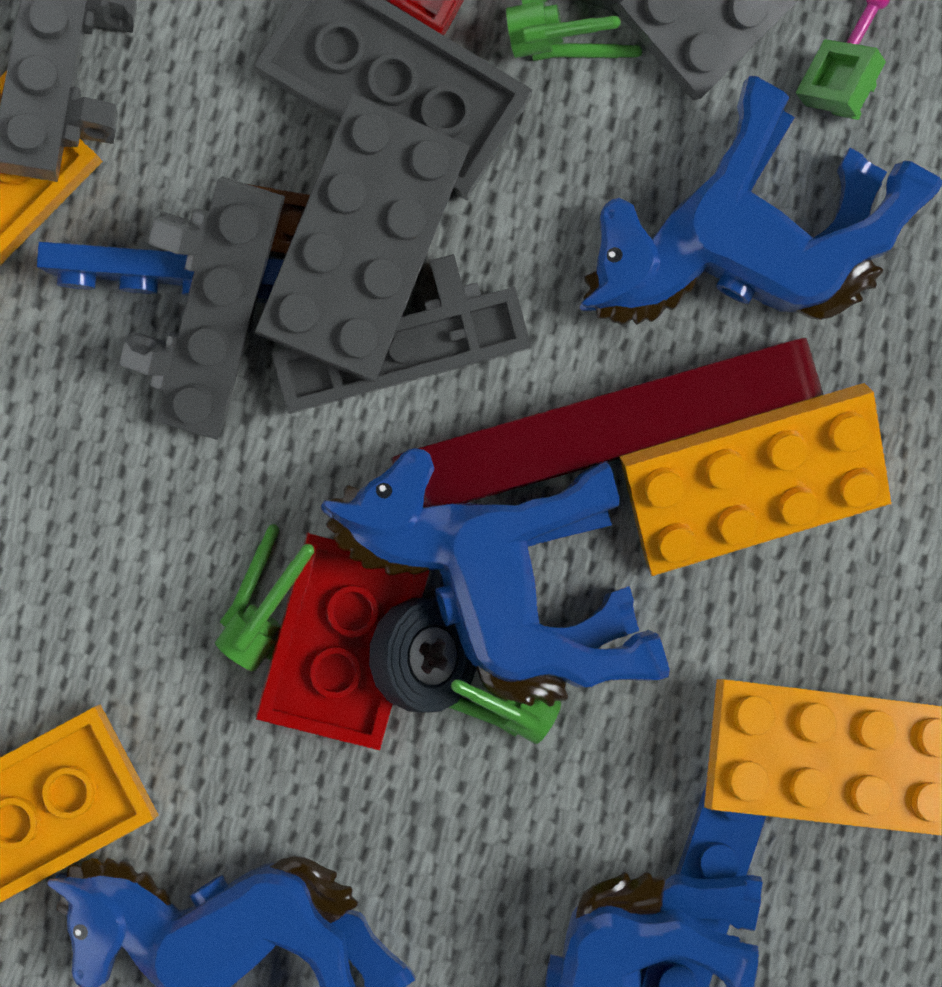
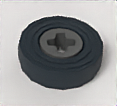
[369,598,477,713]

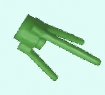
[506,0,643,61]
[215,524,314,671]
[448,679,561,744]

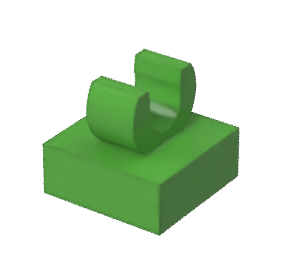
[795,39,886,120]

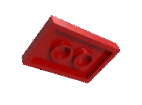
[255,532,430,751]

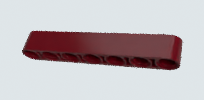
[391,338,824,507]

